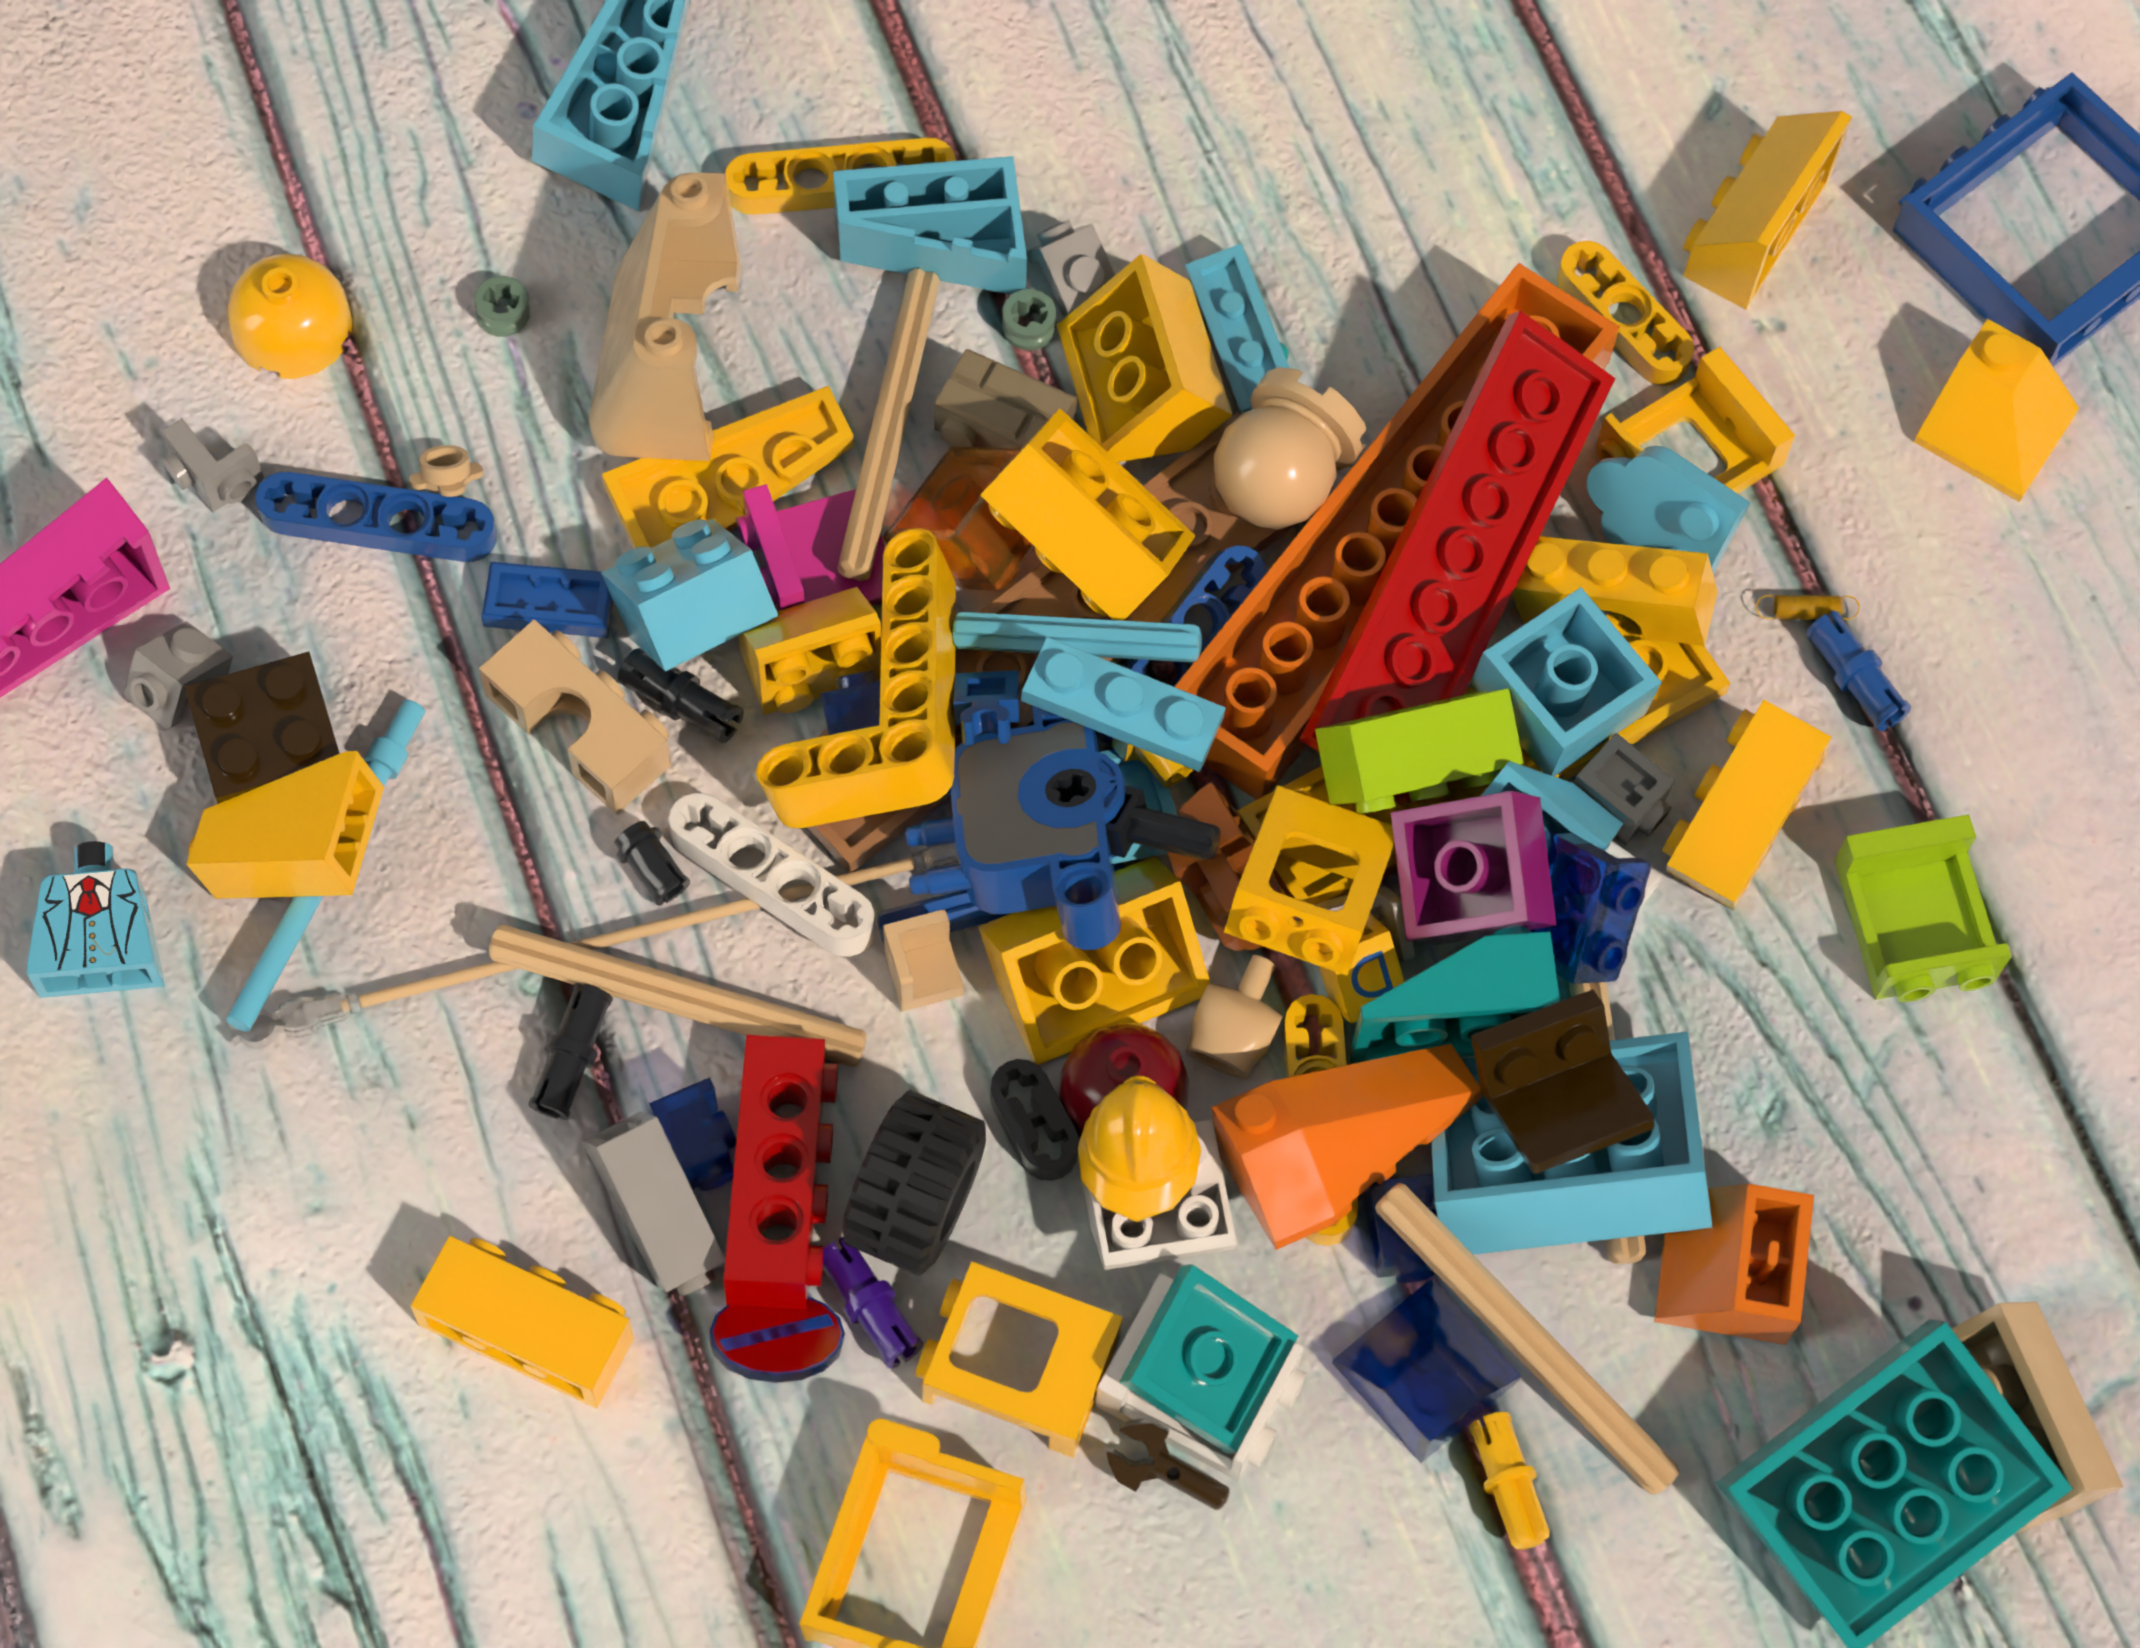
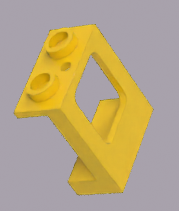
[1595,346,1795,494]
[1224,785,1395,976]
[915,1261,1123,1458]

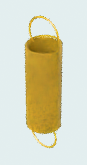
[1756,595,1860,620]

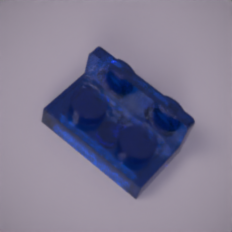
[1531,833,1652,984]

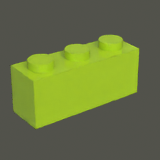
[1315,688,1524,814]

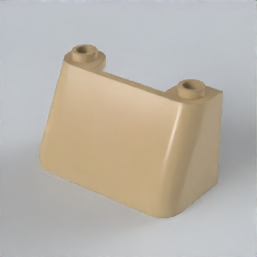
[589,172,742,461]

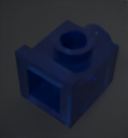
[649,1077,736,1191]
[1364,1174,1438,1283]

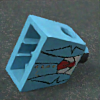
[27,841,164,998]

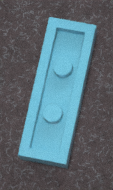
[1185,243,1289,414]
[1021,637,1226,772]

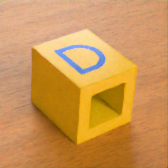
[1319,914,1405,1023]

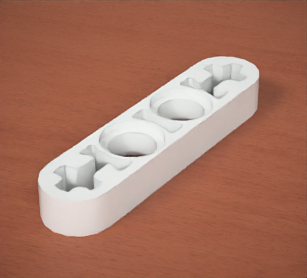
[668,793,876,957]

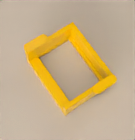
[799,1419,1027,1648]

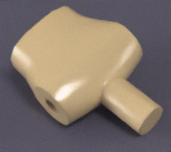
[1185,955,1283,1079]

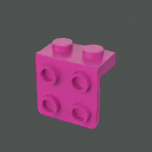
[736,484,885,611]

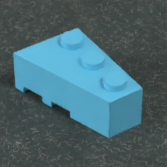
[833,156,1027,295]

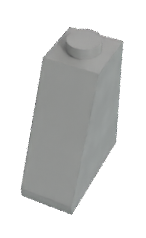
[581,1112,725,1296]

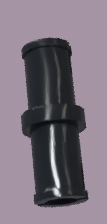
[617,648,744,744]
[528,983,613,1120]

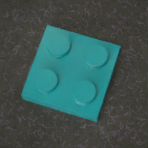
[1119,1264,1299,1453]

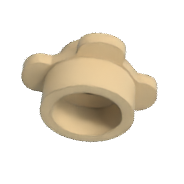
[409,445,483,497]

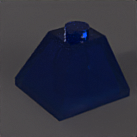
[1332,1278,1522,1463]

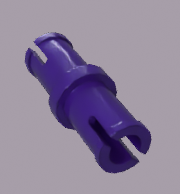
[823,1237,923,1369]

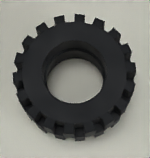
[843,1090,986,1276]

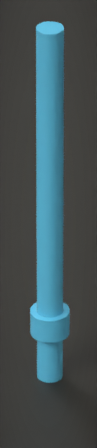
[226,699,425,1032]

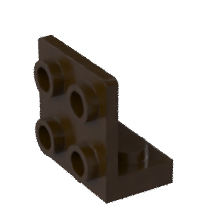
[1471,989,1655,1173]

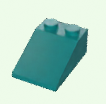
[1349,926,1560,1064]

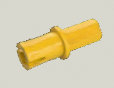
[1469,1412,1550,1550]

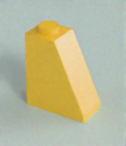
[186,751,384,899]

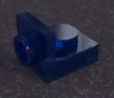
[821,670,880,735]

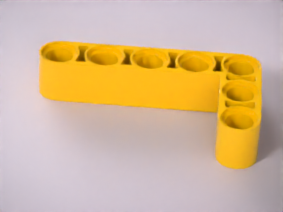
[756,528,956,828]

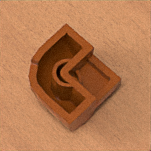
[1168,783,1303,951]

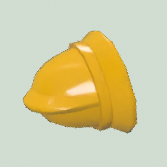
[1078,1076,1201,1222]

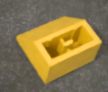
[738,587,881,715]

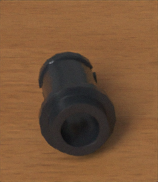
[614,821,690,906]

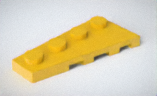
[602,385,854,549]

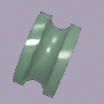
[474,276,530,337]
[1002,289,1056,351]

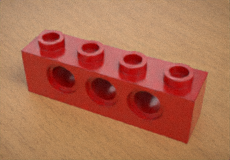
[724,1035,838,1310]

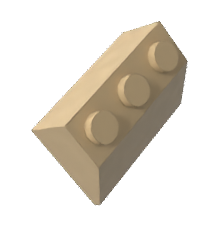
[1952,1302,2124,1534]

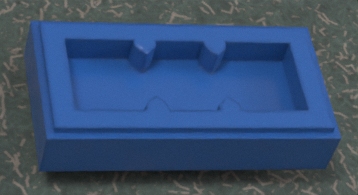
[481,562,613,638]

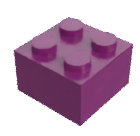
[1391,791,1557,945]

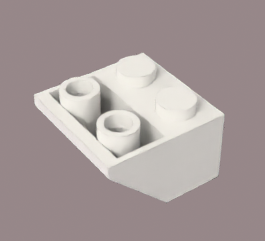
[1079,1119,1237,1270]

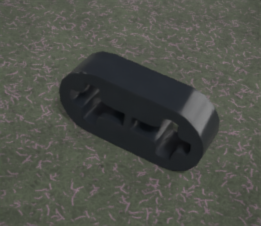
[990,1059,1079,1181]

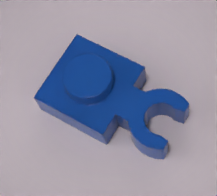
[953,670,1020,745]

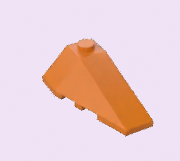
[1211,1043,1483,1250]

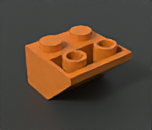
[1654,1183,1814,1345]

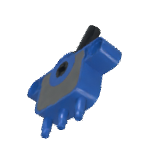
[905,705,1221,950]

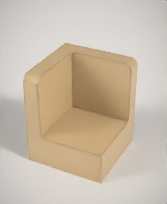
[883,910,964,1012]

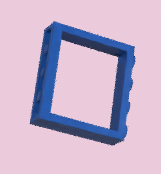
[1892,72,2140,367]

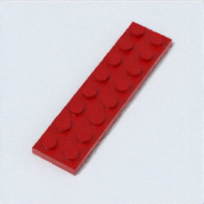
[1299,311,1616,805]

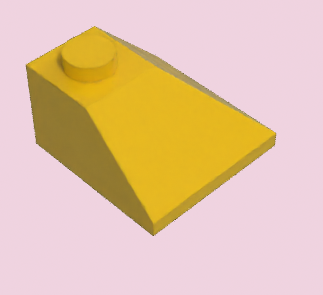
[1914,318,2079,502]

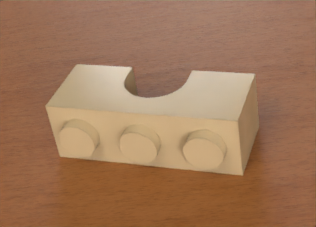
[479,619,671,815]

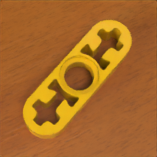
[1557,241,1694,386]

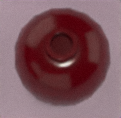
[1059,1022,1189,1140]

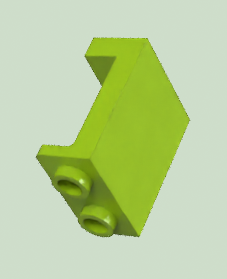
[1834,814,2011,1002]

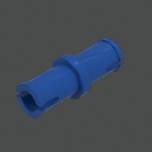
[1805,611,1911,731]

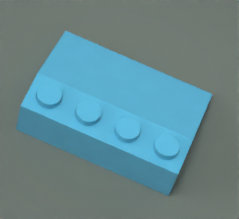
[1432,1031,1713,1255]

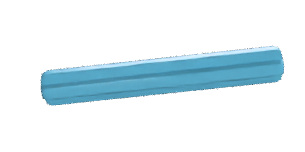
[952,612,1202,662]

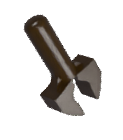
[1106,1418,1230,1510]

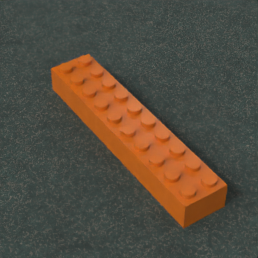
[1174,262,1620,800]

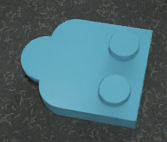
[1587,445,1751,574]

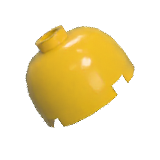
[227,253,353,379]

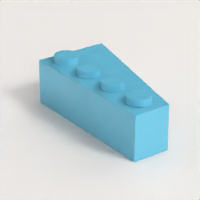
[532,0,690,212]

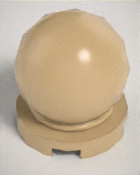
[1214,367,1367,530]

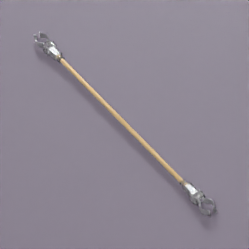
[228,843,960,1049]

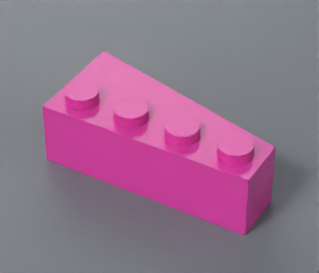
[0,477,171,698]

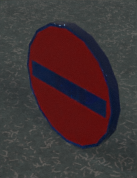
[709,1296,845,1383]

